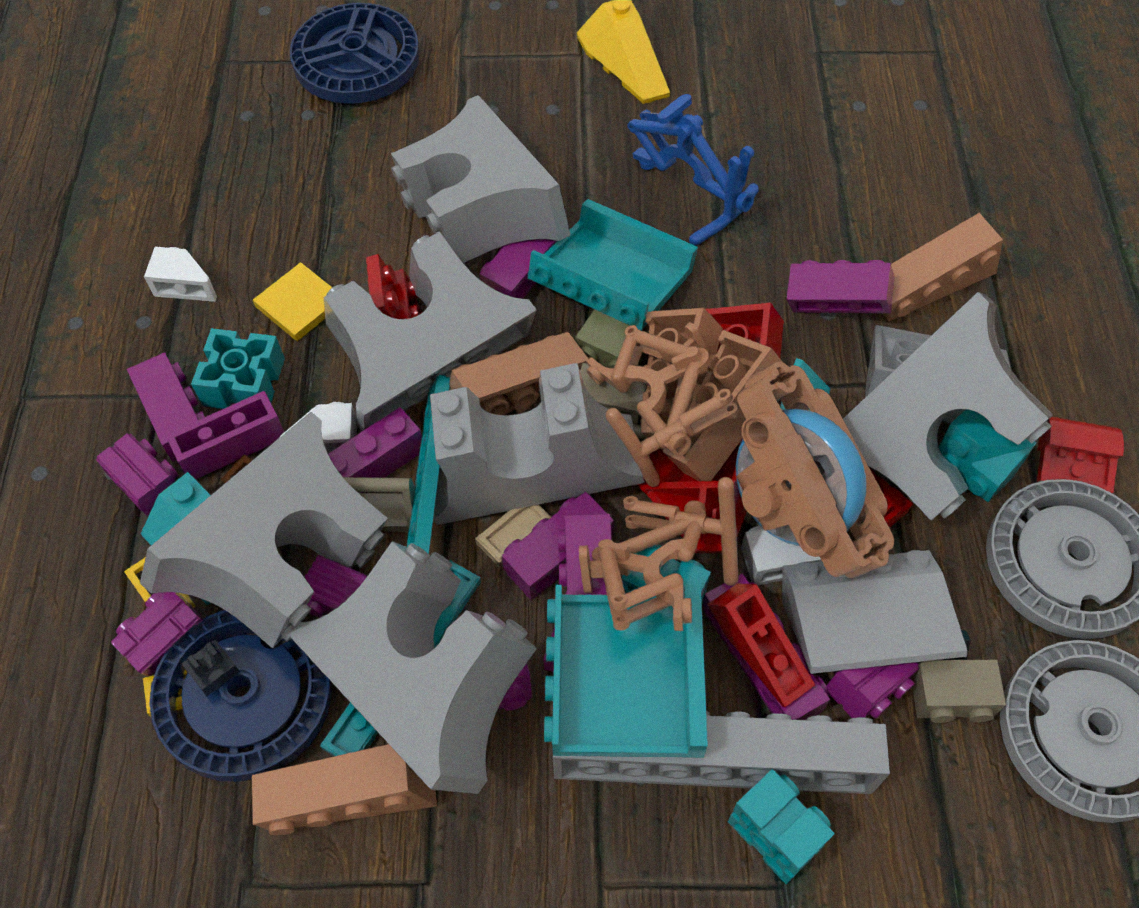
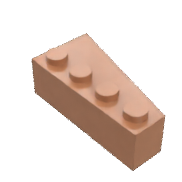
[882,213,1003,321]
[641,308,723,450]
[663,330,782,481]
[449,332,588,415]
[252,744,437,835]

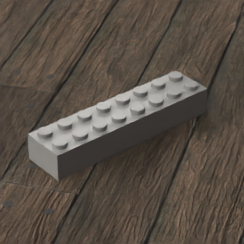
[553,711,890,794]

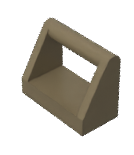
[343,477,415,532]

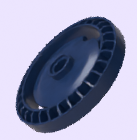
[290,3,420,104]
[149,610,332,782]

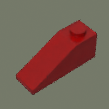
[707,583,815,707]

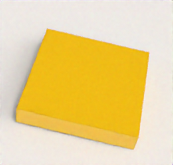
[253,262,332,341]

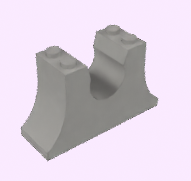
[391,95,570,263]
[324,232,536,432]
[843,292,1053,520]
[430,363,644,525]
[140,412,388,648]
[289,541,537,794]

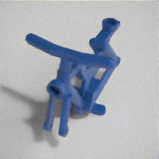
[627,94,759,246]

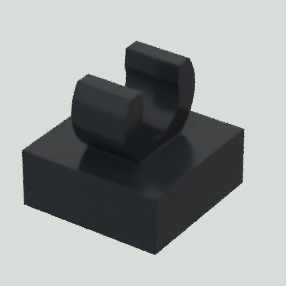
[182,640,240,697]

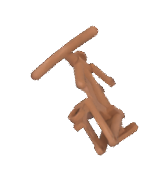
[586,322,740,487]
[579,477,738,631]

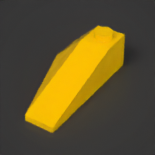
[577,0,670,104]

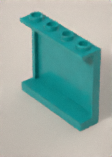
[528,199,698,331]
[544,585,708,758]

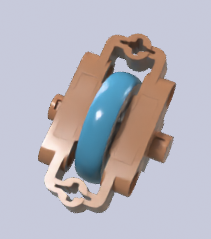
[736,362,894,578]

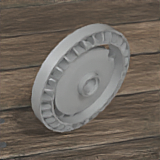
[986,479,1139,639]
[1000,640,1139,823]

